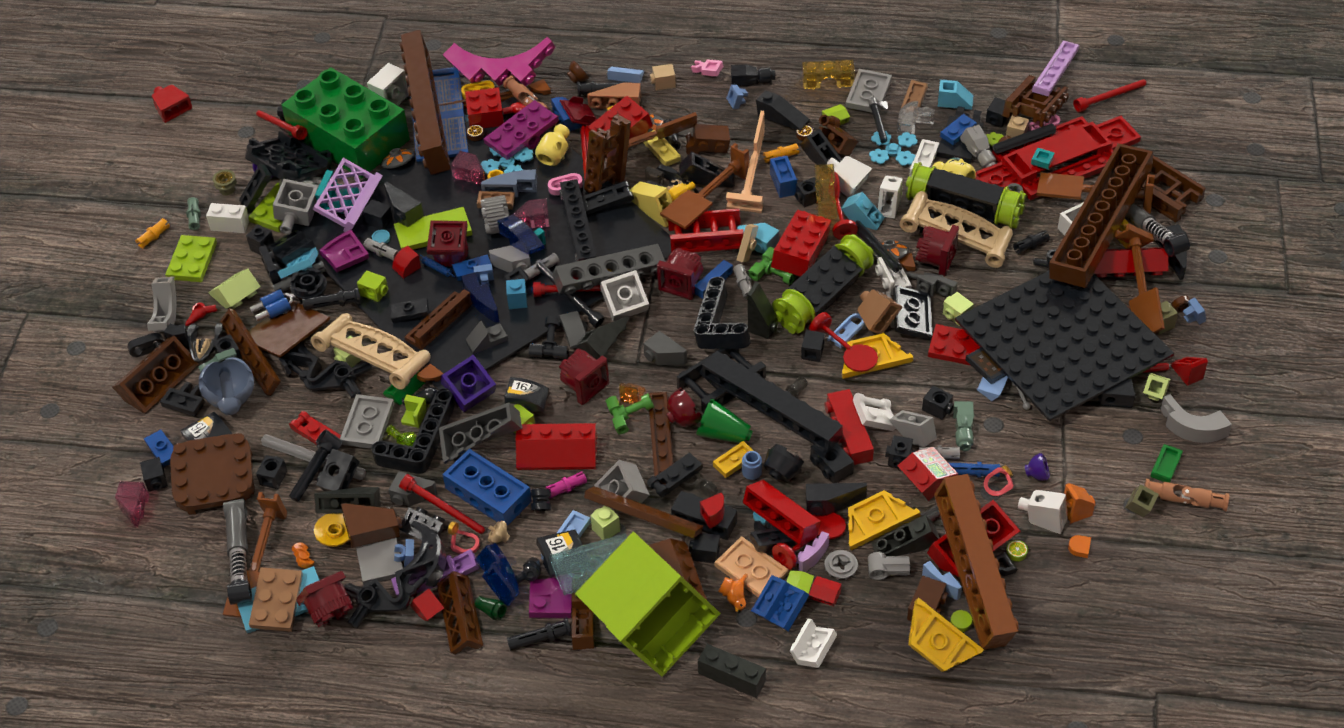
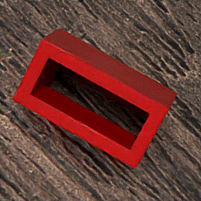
[809,576,842,607]

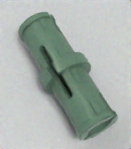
[186,197,201,230]

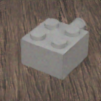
[273,179,318,234]

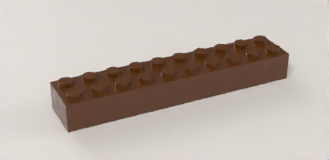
[399,30,451,175]
[1049,143,1153,288]

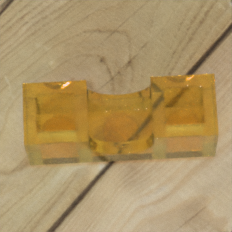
[802,60,855,89]
[814,164,837,219]

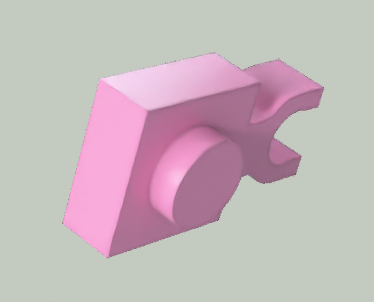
[691,60,724,76]

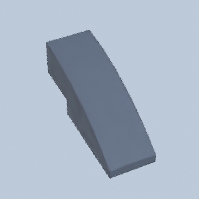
[481,169,538,197]

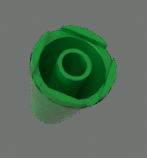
[696,399,753,443]

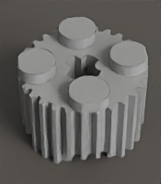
[480,195,512,234]

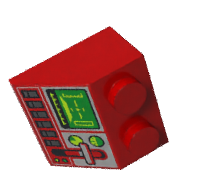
[897,447,959,501]

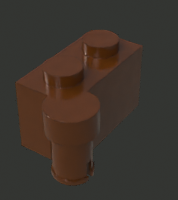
[819,115,859,156]
[686,124,730,154]

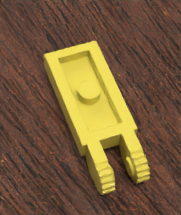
[643,130,681,166]

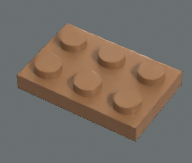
[249,567,303,632]

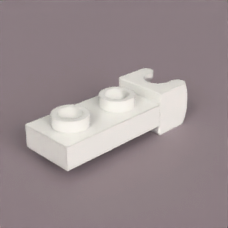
[909,139,939,177]

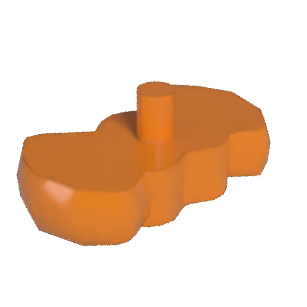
[291,542,314,569]

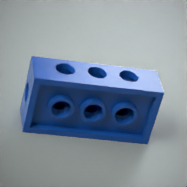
[442,449,532,526]

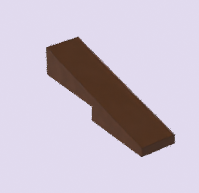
[571,572,594,650]

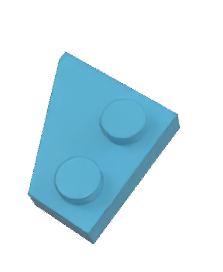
[278,247,319,279]

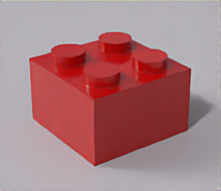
[465,87,504,128]

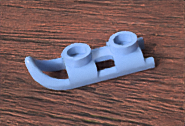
[827,313,865,349]

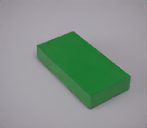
[1150,444,1183,483]

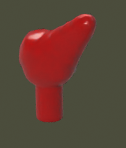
[502,102,526,115]
[185,302,217,326]

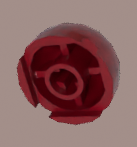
[666,388,702,428]

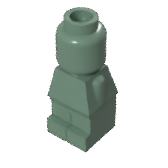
[953,401,974,451]

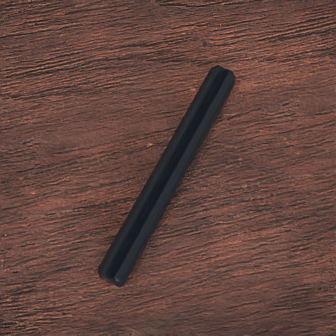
[855,220,902,273]

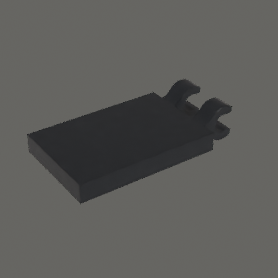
[936,106,984,164]

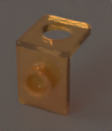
[619,383,645,404]

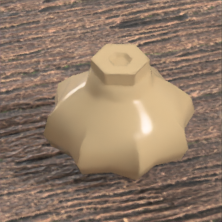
[487,521,510,543]

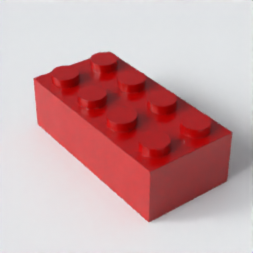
[771,210,831,276]

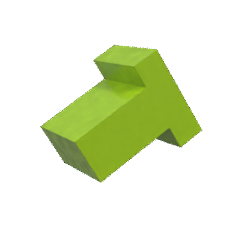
[575,531,721,677]

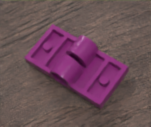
[483,100,559,160]

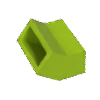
[822,104,850,125]
[787,571,814,594]

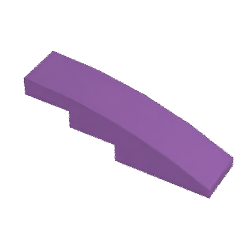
[391,549,480,597]

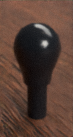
[402,387,438,406]

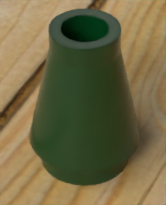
[475,596,507,620]

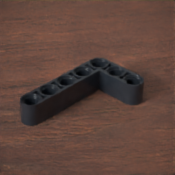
[694,277,751,349]
[371,388,455,474]

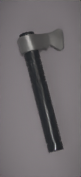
[868,97,888,143]

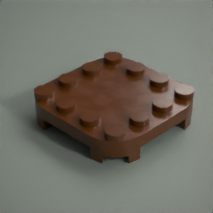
[170,433,255,515]

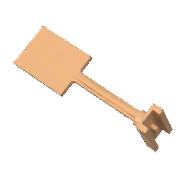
[726,111,765,213]

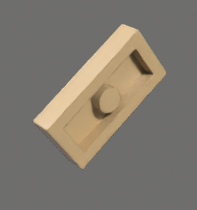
[737,224,759,262]

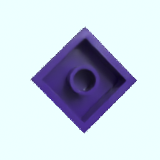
[441,355,496,413]

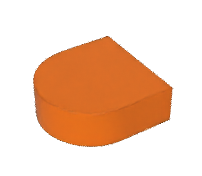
[1068,535,1091,558]

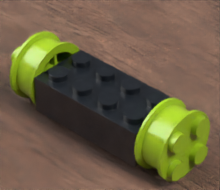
[906,162,1026,229]
[772,234,874,334]

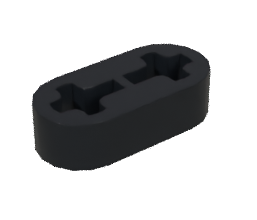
[127,333,164,357]

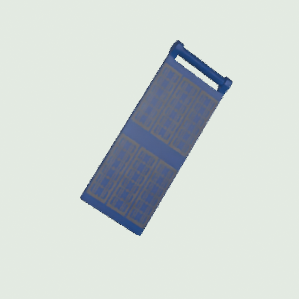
[411,67,468,162]

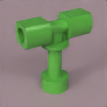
[749,247,797,285]
[605,394,654,435]

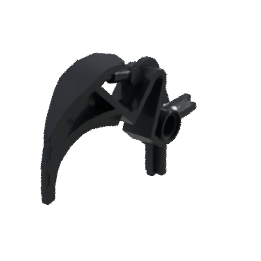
[279,340,372,399]
[344,520,446,628]

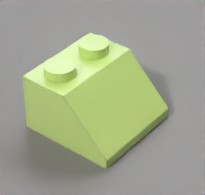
[209,269,261,309]

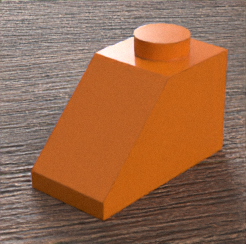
[1064,483,1095,524]

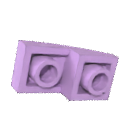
[797,531,829,572]

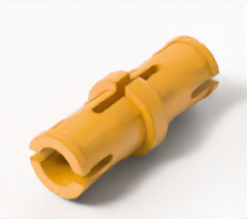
[763,143,799,163]
[135,218,170,249]

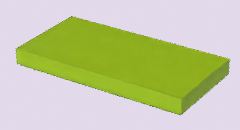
[394,207,473,250]

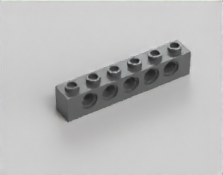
[552,244,665,294]

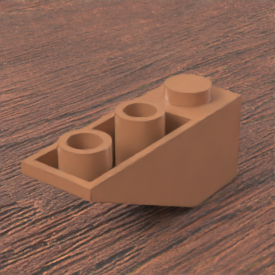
[587,83,641,109]

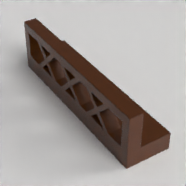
[404,289,472,350]
[437,571,483,655]

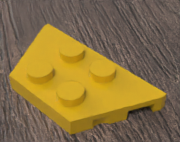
[842,333,913,379]
[848,490,921,550]
[908,598,984,672]

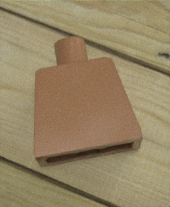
[858,289,903,334]

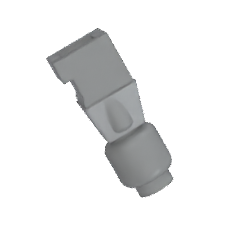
[960,125,996,168]

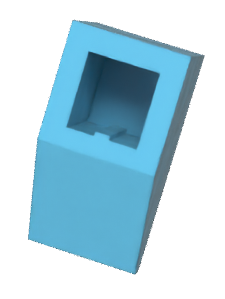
[938,80,974,110]
[841,192,885,230]
[737,223,779,254]

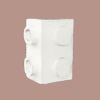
[875,257,912,295]
[790,619,837,668]

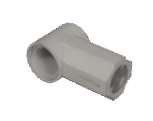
[868,552,910,580]

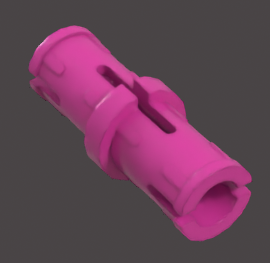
[545,471,587,498]

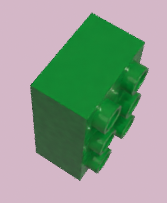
[281,67,410,179]

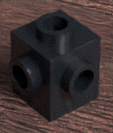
[885,435,915,469]

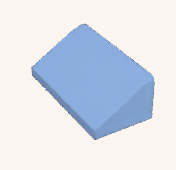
[607,67,644,84]
[977,376,1008,401]

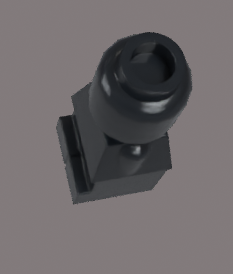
[731,64,776,87]

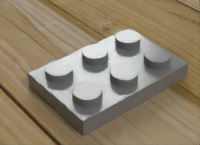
[846,69,892,113]
[340,394,394,448]

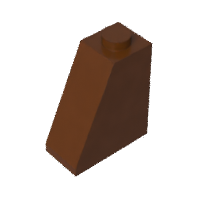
[341,503,402,548]

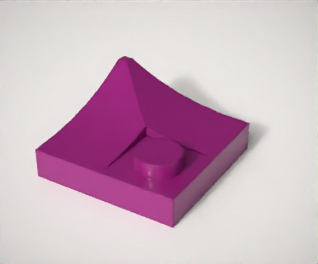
[319,230,369,273]
[529,574,572,618]

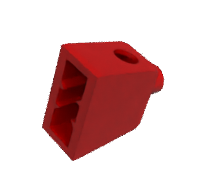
[152,85,193,123]

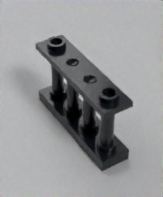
[677,349,766,414]

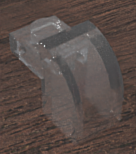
[897,101,935,134]

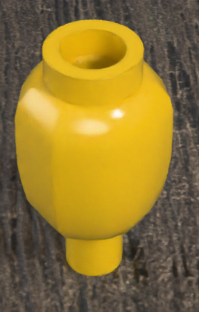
[668,182,696,202]

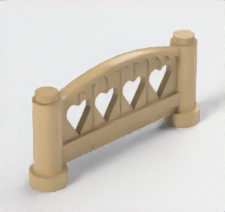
[900,191,1013,268]
[311,313,431,389]

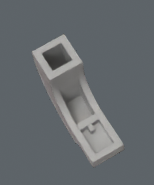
[147,277,176,333]
[1161,394,1232,443]

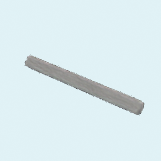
[261,434,366,480]

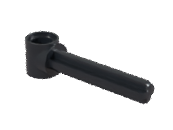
[289,429,342,502]

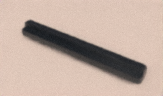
[992,124,1056,154]

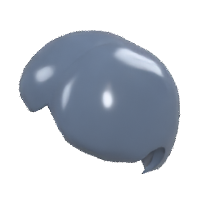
[199,357,254,415]

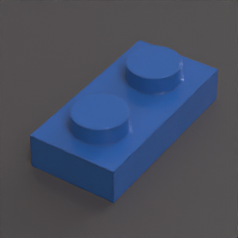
[940,114,977,145]

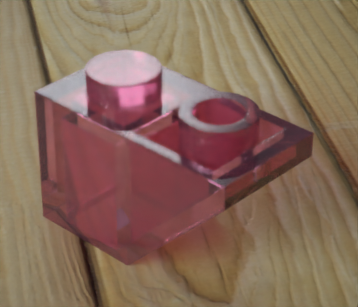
[451,151,485,185]
[512,199,549,230]
[115,481,149,527]

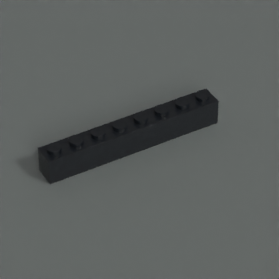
[702,350,843,453]

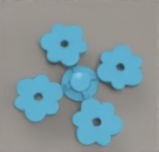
[869,131,918,166]
[480,147,533,175]

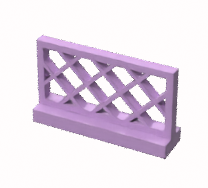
[313,158,383,232]

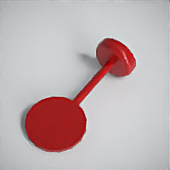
[829,172,858,240]
[809,312,878,372]
[772,513,846,570]

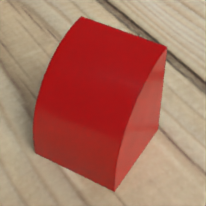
[392,245,421,279]
[700,492,724,528]
[410,589,444,621]

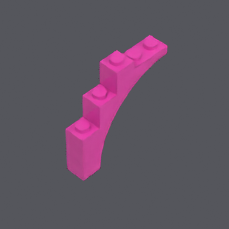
[443,37,556,87]

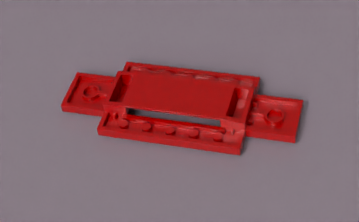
[976,116,1141,200]

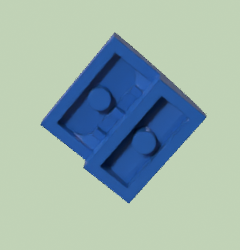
[751,575,809,631]

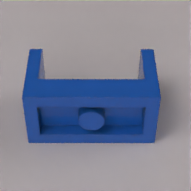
[770,155,797,198]

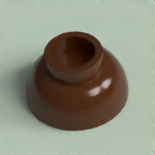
[566,60,589,84]

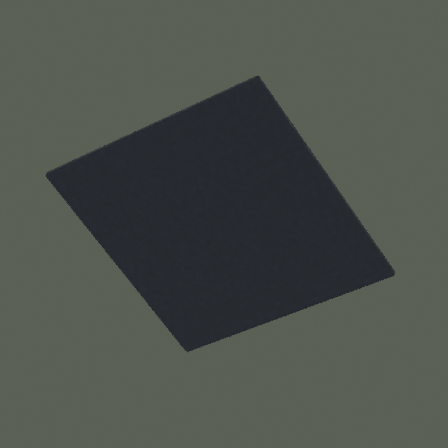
[291,97,671,390]

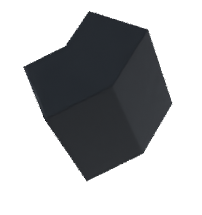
[163,323,190,349]

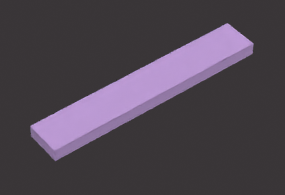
[1032,41,1079,96]

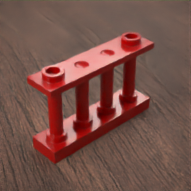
[668,208,744,253]

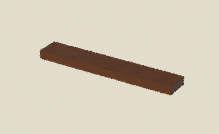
[220,308,281,396]
[648,392,673,485]
[584,486,703,538]

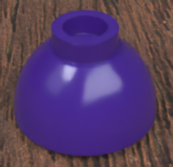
[1025,453,1050,481]

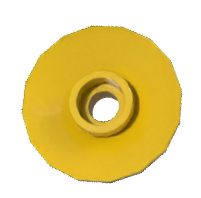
[314,513,349,547]

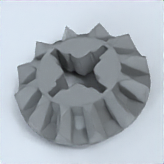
[825,550,858,580]

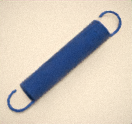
[419,255,455,277]

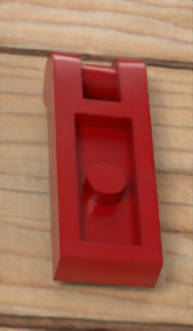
[289,411,341,445]

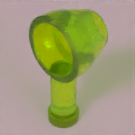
[386,425,417,446]

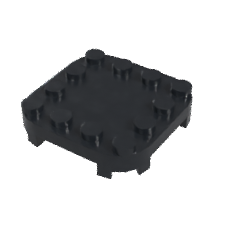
[245,130,332,181]

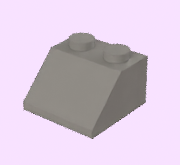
[594,460,650,514]

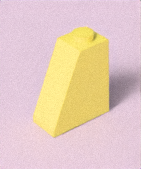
[630,182,672,227]

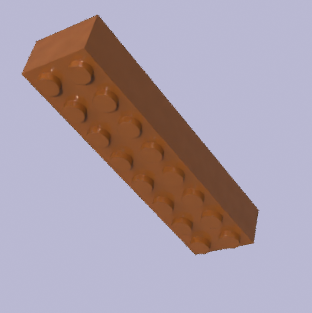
[934,474,1019,650]

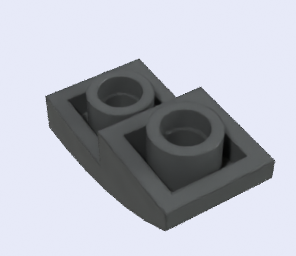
[916,275,957,297]
[559,311,586,349]

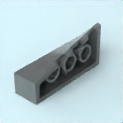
[439,403,522,464]

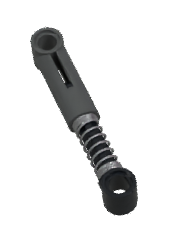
[1125,202,1190,257]
[223,498,252,605]

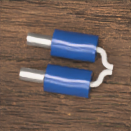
[250,289,295,321]

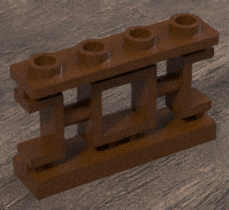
[1002,75,1069,127]
[584,114,631,193]
[1139,155,1206,223]

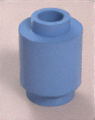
[742,451,762,480]

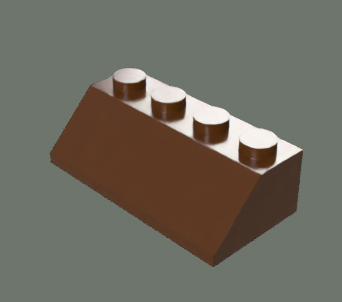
[112,336,199,413]
[649,538,707,600]

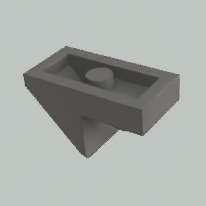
[466,321,508,354]

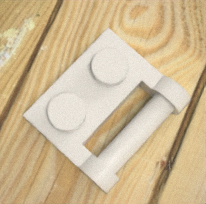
[853,393,896,431]

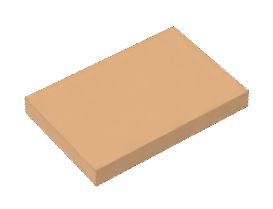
[715,536,789,597]

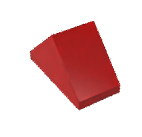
[1170,357,1208,386]

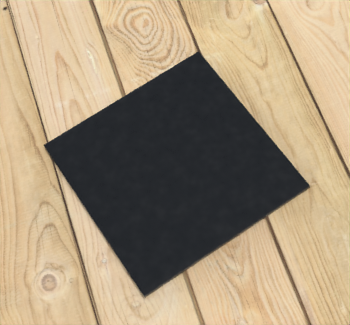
[955,271,1174,422]

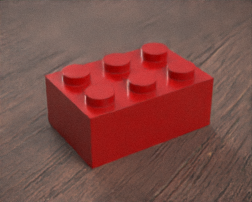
[588,96,653,139]

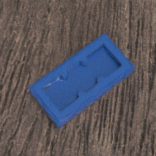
[452,255,493,281]
[144,430,174,467]

